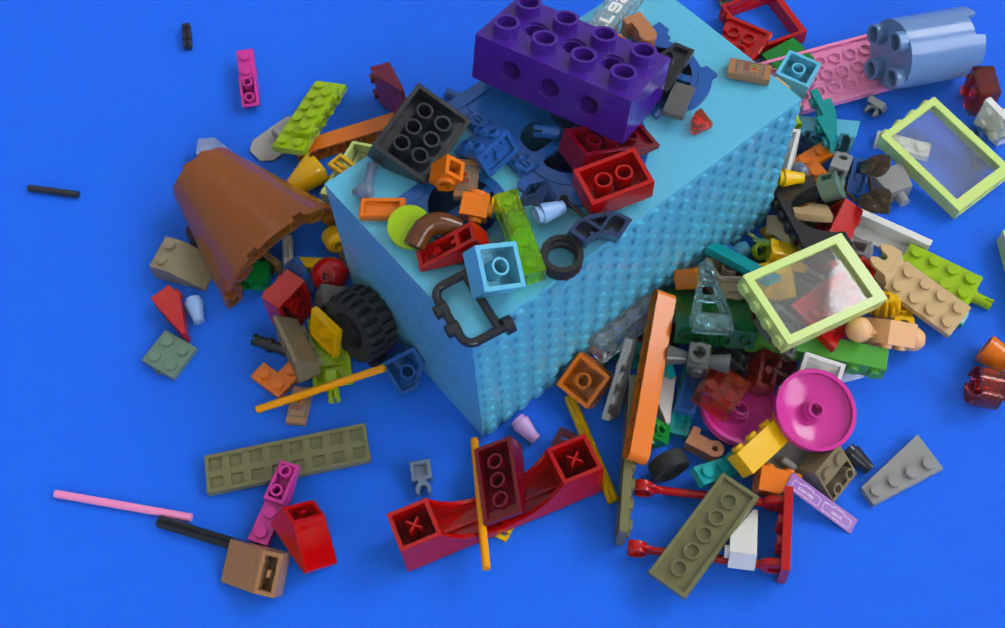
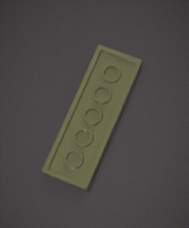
[648,473,759,601]

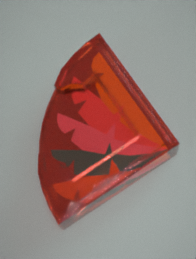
[690,108,713,136]

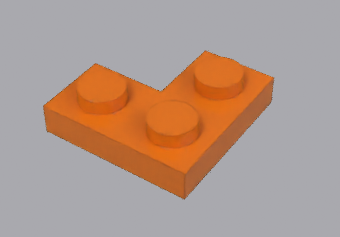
[795,142,834,182]
[250,361,298,399]

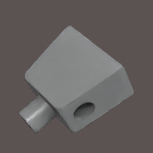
[828,151,853,178]
[867,162,912,207]

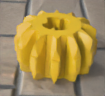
[869,290,902,319]

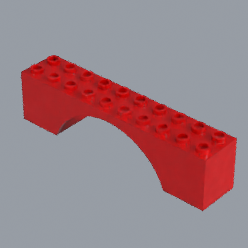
[386,434,603,572]

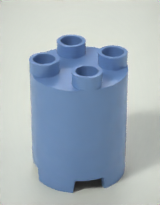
[864,6,986,90]

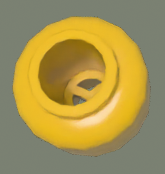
[321,226,343,253]

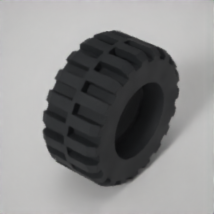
[326,284,398,362]

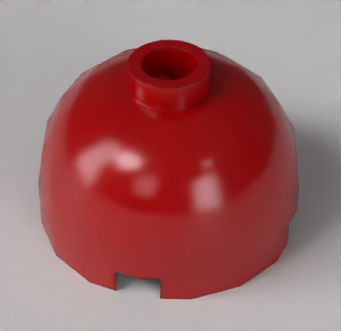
[311,257,349,290]

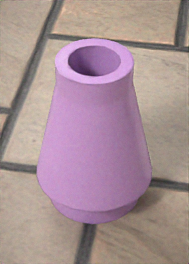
[511,414,540,444]

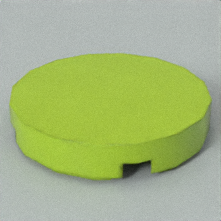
[387,205,427,250]

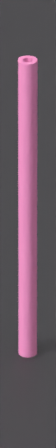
[53,490,193,522]

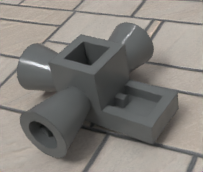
[666,342,731,379]

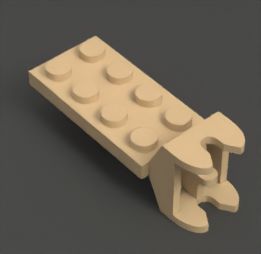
[869,243,971,338]

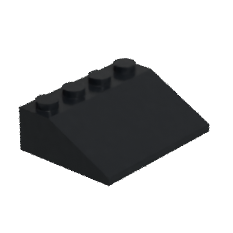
[367,83,472,186]

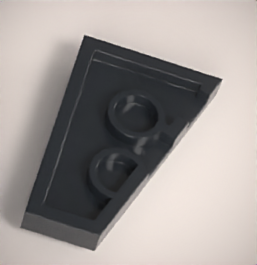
[661,42,695,97]

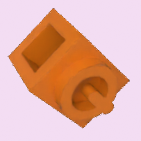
[429,153,465,192]
[459,189,494,225]

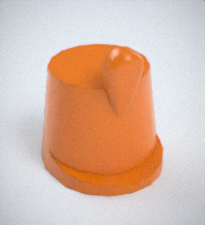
[975,335,1005,374]

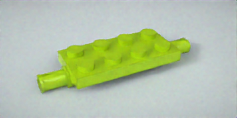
[880,243,994,311]
[307,319,354,404]

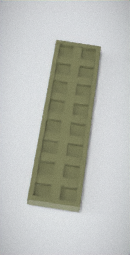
[615,374,637,546]
[204,423,372,496]

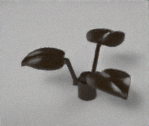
[816,154,892,214]

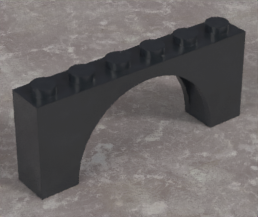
[771,175,852,265]

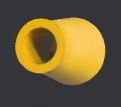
[777,169,805,187]

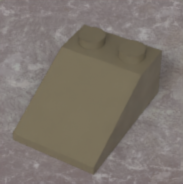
[149,236,212,292]

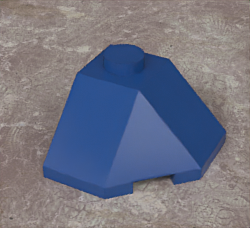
[381,345,425,396]

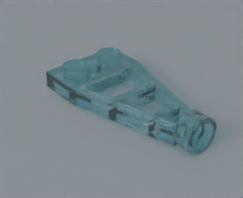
[690,261,734,336]

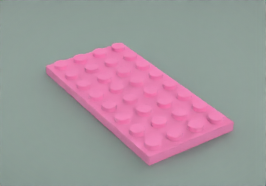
[759,34,891,116]

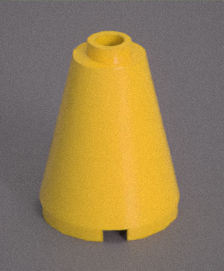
[286,152,331,192]

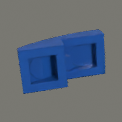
[282,255,315,293]

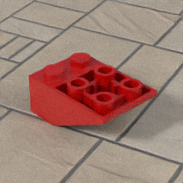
[271,500,337,574]

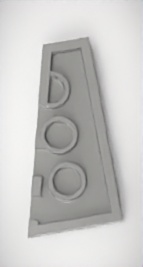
[601,338,638,421]
[860,434,943,507]

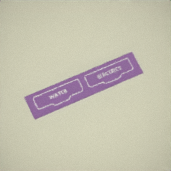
[786,472,858,534]

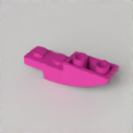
[236,48,260,109]
[248,460,300,547]

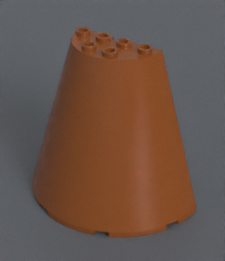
[173,147,336,310]

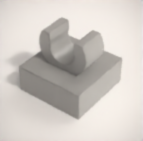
[864,95,887,118]

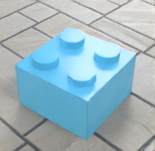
[774,50,822,101]
[462,241,526,299]

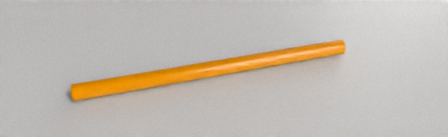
[255,364,387,413]
[470,437,491,571]

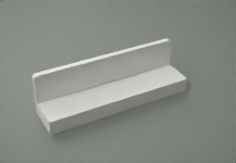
[853,209,933,254]

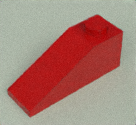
[416,221,490,272]
[151,285,191,343]

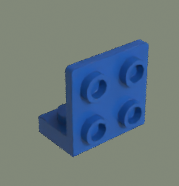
[454,124,520,178]

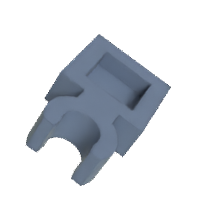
[409,459,433,497]

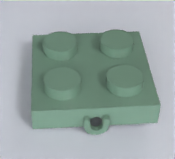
[142,330,198,381]

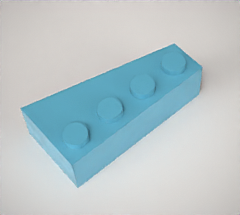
[799,116,860,156]

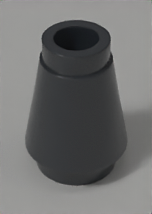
[844,443,874,474]

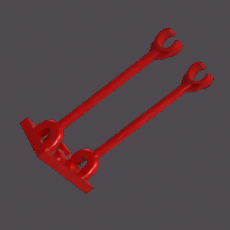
[627,479,794,584]

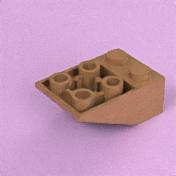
[221,539,291,598]

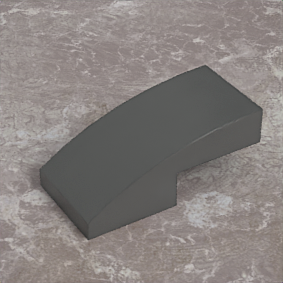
[662,82,696,121]

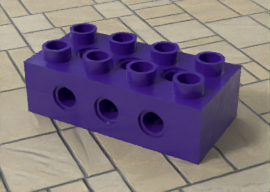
[472,0,671,144]

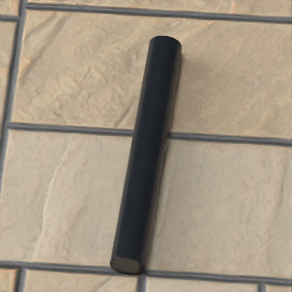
[27,185,80,198]

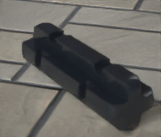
[181,22,193,50]

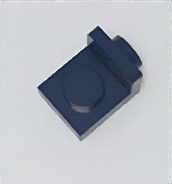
[519,180,556,207]

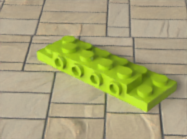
[272,81,347,156]

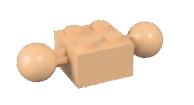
[845,317,926,352]

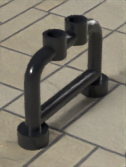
[432,264,517,348]

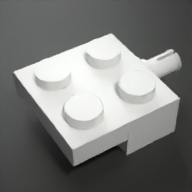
[973,97,1005,147]

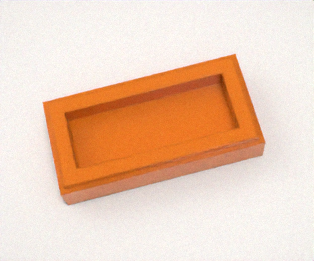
[359,198,406,221]

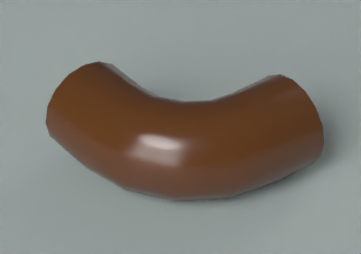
[404,211,463,251]

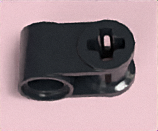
[711,347,749,380]

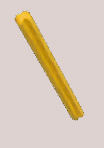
[565,395,618,504]

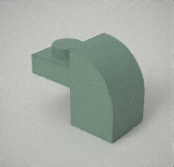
[816,171,846,203]

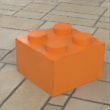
[556,352,614,409]

